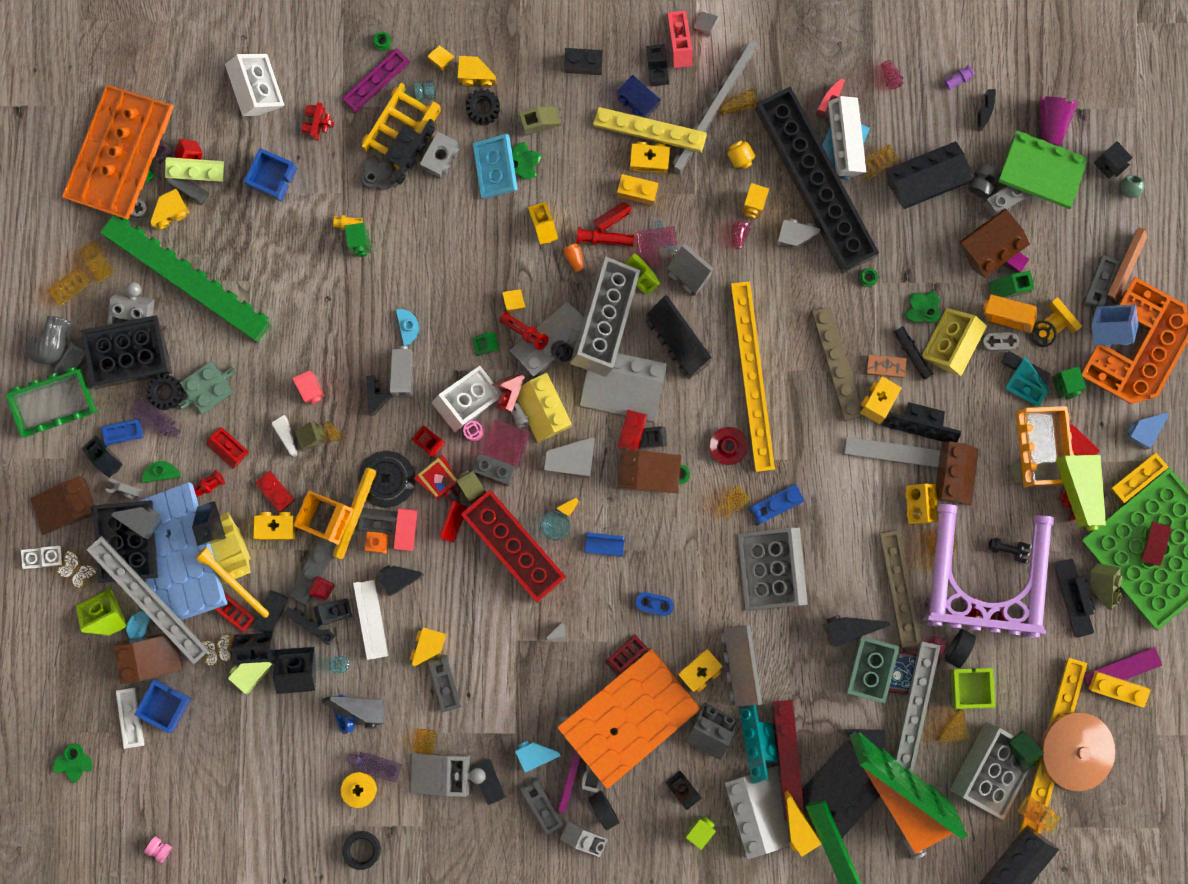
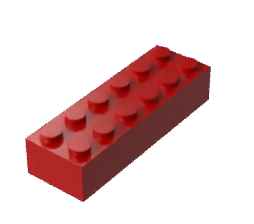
[461,489,566,603]

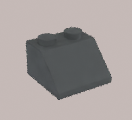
[111,507,162,540]

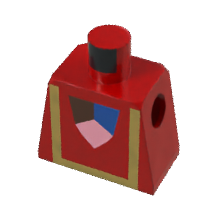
[414,455,460,503]

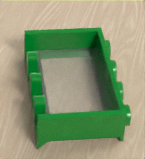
[5,367,99,438]

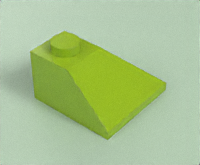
[76,588,127,636]

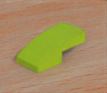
[624,253,660,296]

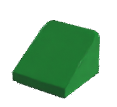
[472,332,499,356]

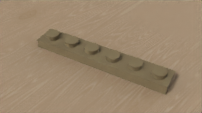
[812,307,864,422]
[879,530,921,648]

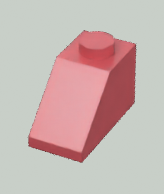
[293,370,325,405]

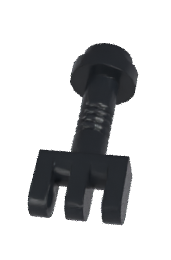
[988,537,1032,564]

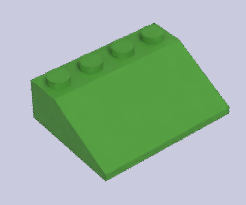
[998,130,1087,209]

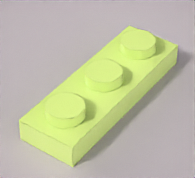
[165,157,224,182]

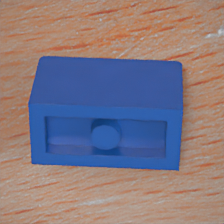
[584,532,625,557]

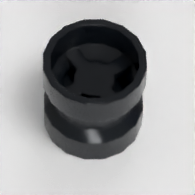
[550,340,573,362]

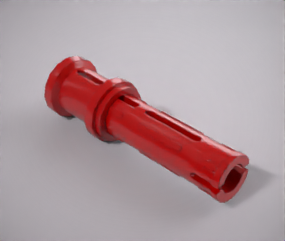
[576,227,634,247]
[499,312,549,350]
[193,469,226,498]

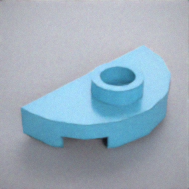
[396,309,419,346]
[126,610,151,639]

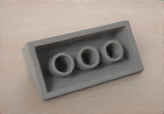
[509,302,583,379]

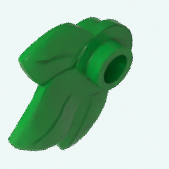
[512,142,542,179]
[904,291,941,323]
[53,743,92,783]

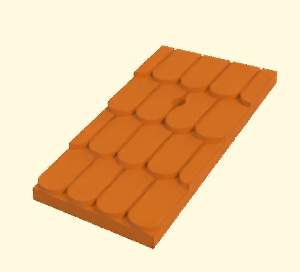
[62,85,174,219]
[557,648,701,789]

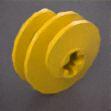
[341,772,377,808]

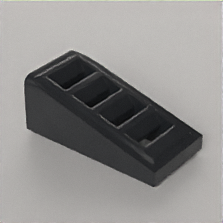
[627,426,667,450]

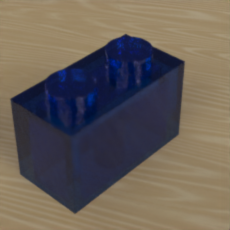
[617,75,661,118]

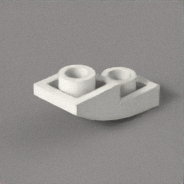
[21,546,62,570]

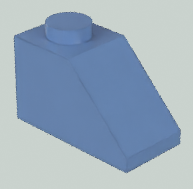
[1125,413,1169,450]

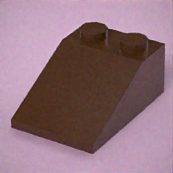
[618,450,681,494]
[30,476,95,535]
[113,633,183,684]

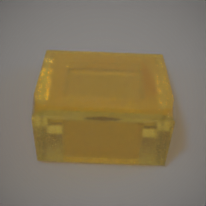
[325,421,346,442]
[414,728,437,754]

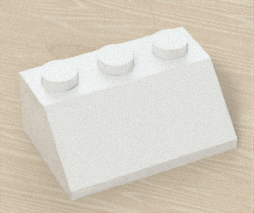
[225,54,285,116]

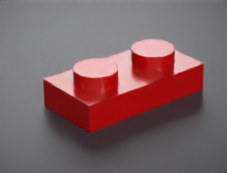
[617,410,647,451]
[255,471,295,512]

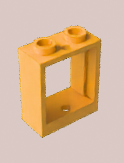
[983,295,1037,334]
[293,490,354,545]

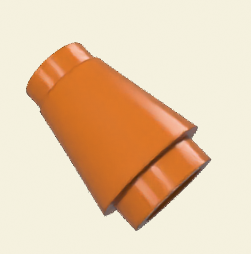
[563,243,585,273]

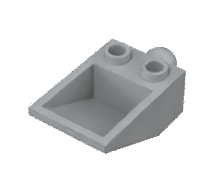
[108,282,155,325]
[411,754,486,797]

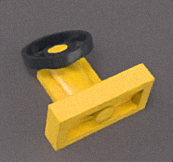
[1029,297,1082,347]

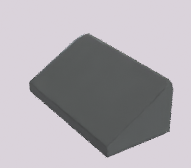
[167,178,209,205]
[358,507,398,535]

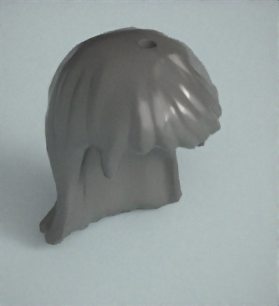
[25,316,73,365]

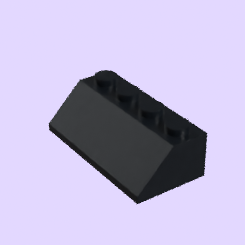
[886,141,973,209]
[979,824,1060,884]

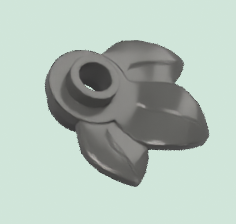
[361,156,394,190]

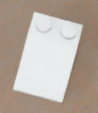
[432,366,502,432]

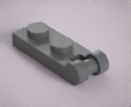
[1083,255,1121,309]
[428,655,461,713]
[519,777,564,835]

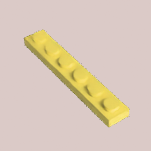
[593,107,707,153]

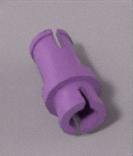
[944,65,975,90]

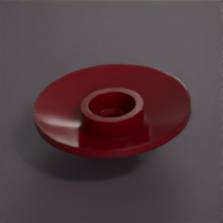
[710,427,748,465]

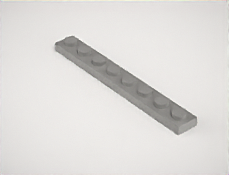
[673,40,758,175]
[86,536,209,664]
[894,641,940,771]

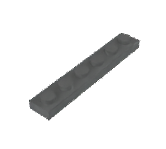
[288,494,354,605]

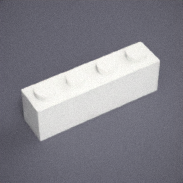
[828,96,866,177]

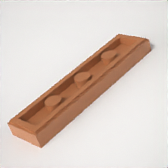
[1107,227,1148,303]

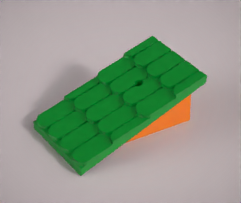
[849,732,968,854]

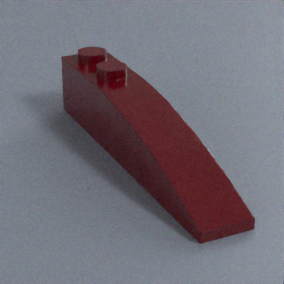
[771,700,804,821]

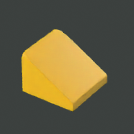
[427,45,454,71]
[502,289,526,313]
[556,498,579,517]

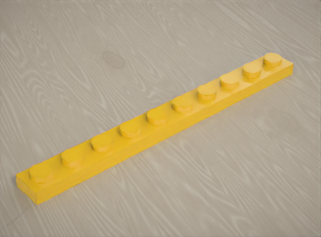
[731,281,775,472]
[1018,658,1088,835]

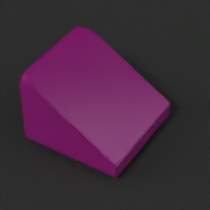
[1004,252,1029,273]

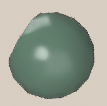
[1120,175,1145,198]

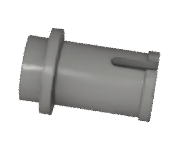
[511,402,529,428]

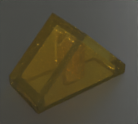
[79,240,115,282]
[935,709,969,743]
[1017,795,1061,834]

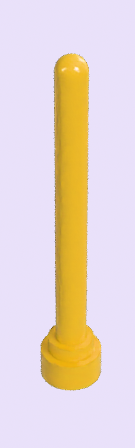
[195,547,269,618]

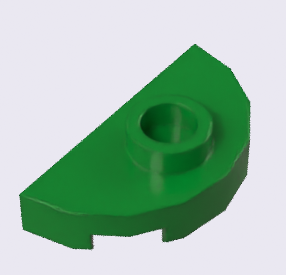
[142,461,181,483]

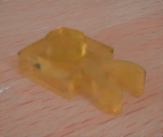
[717,485,751,519]

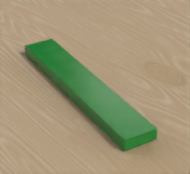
[805,800,861,884]

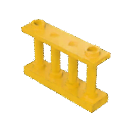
[362,83,441,171]

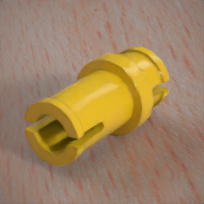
[333,215,363,230]

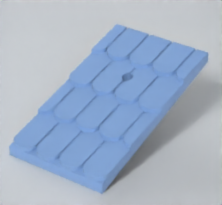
[139,482,227,620]

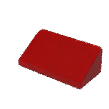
[593,202,632,232]
[206,427,249,469]
[439,501,467,543]

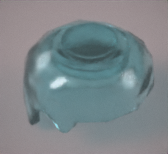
[541,511,570,541]

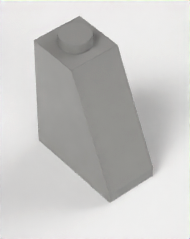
[390,346,413,397]
[541,438,595,478]

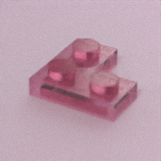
[636,226,677,268]

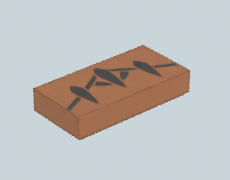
[866,355,907,378]

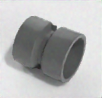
[968,163,1001,199]

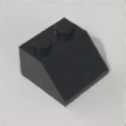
[273,647,316,694]

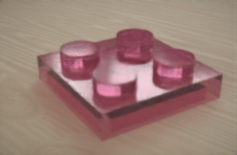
[482,419,531,468]

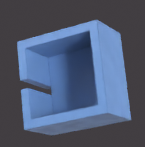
[1091,304,1139,346]

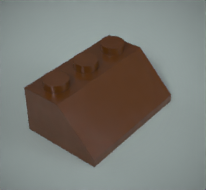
[959,208,1030,278]
[936,441,979,506]

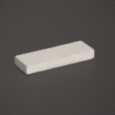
[116,688,144,749]

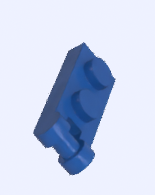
[748,484,805,525]

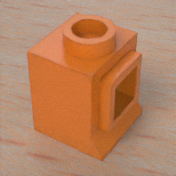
[365,532,389,554]

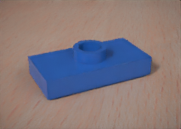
[101,419,144,446]

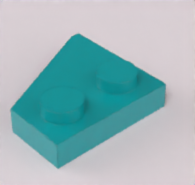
[1005,357,1049,407]

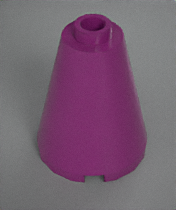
[1039,96,1078,146]

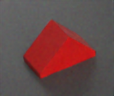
[411,425,446,458]

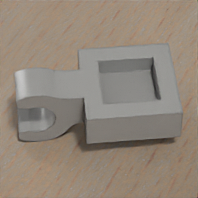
[105,478,143,499]

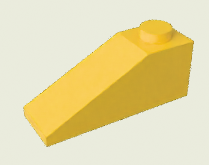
[784,790,821,857]

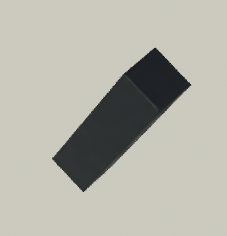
[1001,351,1051,384]

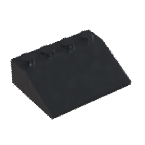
[645,294,712,379]
[81,315,172,389]
[93,500,158,584]
[802,741,880,838]

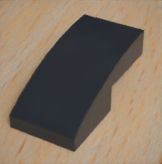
[646,44,669,86]
[977,89,996,131]
[254,590,289,633]
[472,759,506,805]

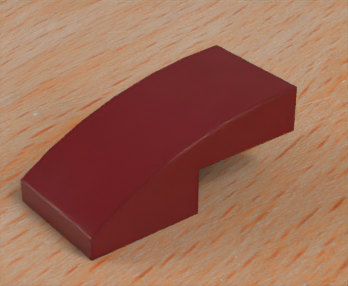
[1140,521,1171,566]

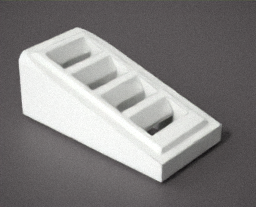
[272,415,297,457]

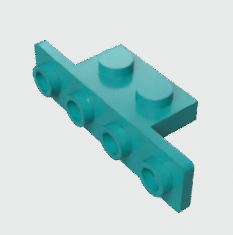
[739,705,779,784]

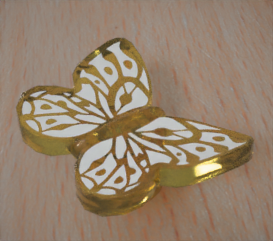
[57,549,98,589]
[201,632,233,666]

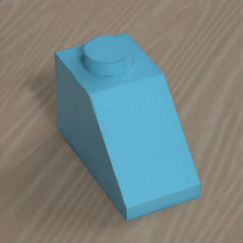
[515,741,561,773]

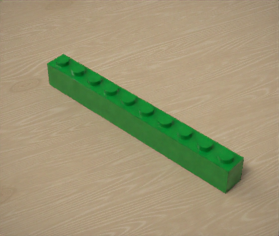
[100,215,271,343]

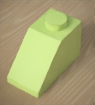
[228,662,274,694]

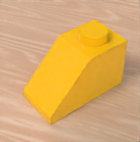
[528,201,558,245]

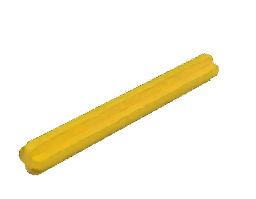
[333,468,376,559]

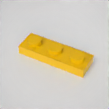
[1110,452,1168,504]
[1089,671,1151,708]

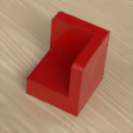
[174,138,203,160]

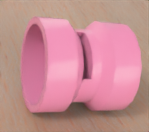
[463,421,483,442]
[144,836,172,864]

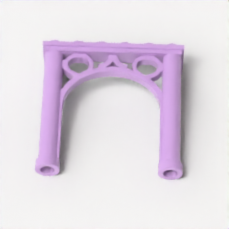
[922,504,1054,638]

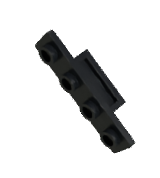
[384,119,435,188]
[882,402,961,442]
[1054,559,1095,638]

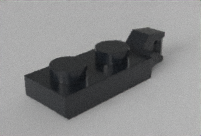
[285,607,335,645]

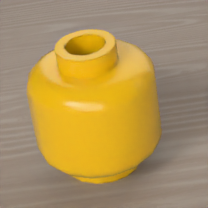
[727,140,755,170]

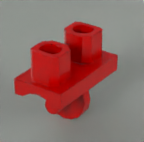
[301,102,334,141]

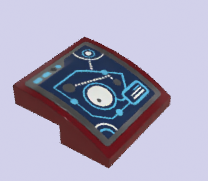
[888,651,917,695]

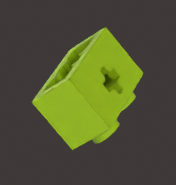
[684,815,716,850]

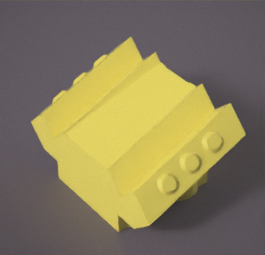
[210,512,251,585]

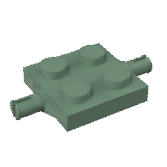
[178,361,237,414]

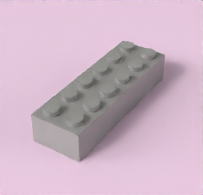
[570,256,640,377]

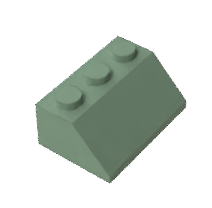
[844,636,900,703]

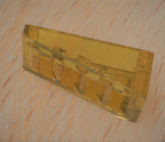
[719,87,758,116]
[862,144,900,181]
[47,267,91,306]

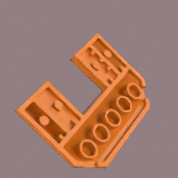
[1081,277,1188,404]

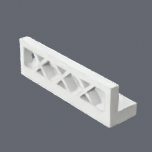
[353,580,389,660]

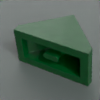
[1008,731,1044,773]

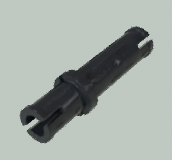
[893,326,934,381]

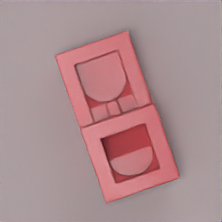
[816,79,845,117]
[394,508,418,551]

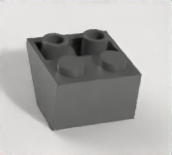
[685,702,739,760]

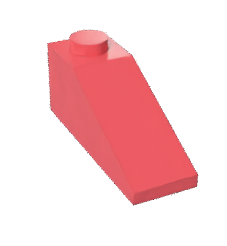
[667,11,692,68]

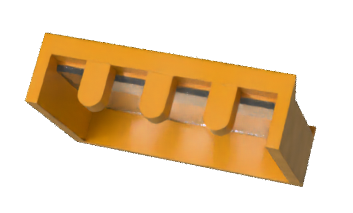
[1016,407,1074,487]

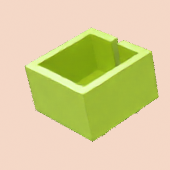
[950,668,995,709]

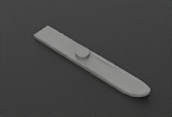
[844,437,940,468]

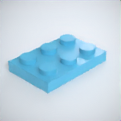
[473,134,518,199]

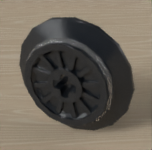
[358,450,415,508]

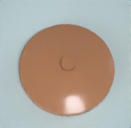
[1040,712,1115,791]

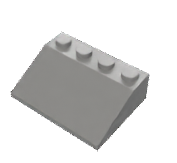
[580,353,667,422]
[738,528,808,611]
[720,625,762,706]
[949,721,1030,820]
[723,765,791,859]

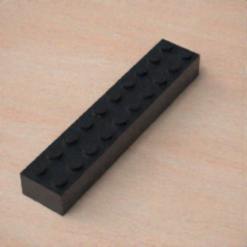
[755,86,879,274]

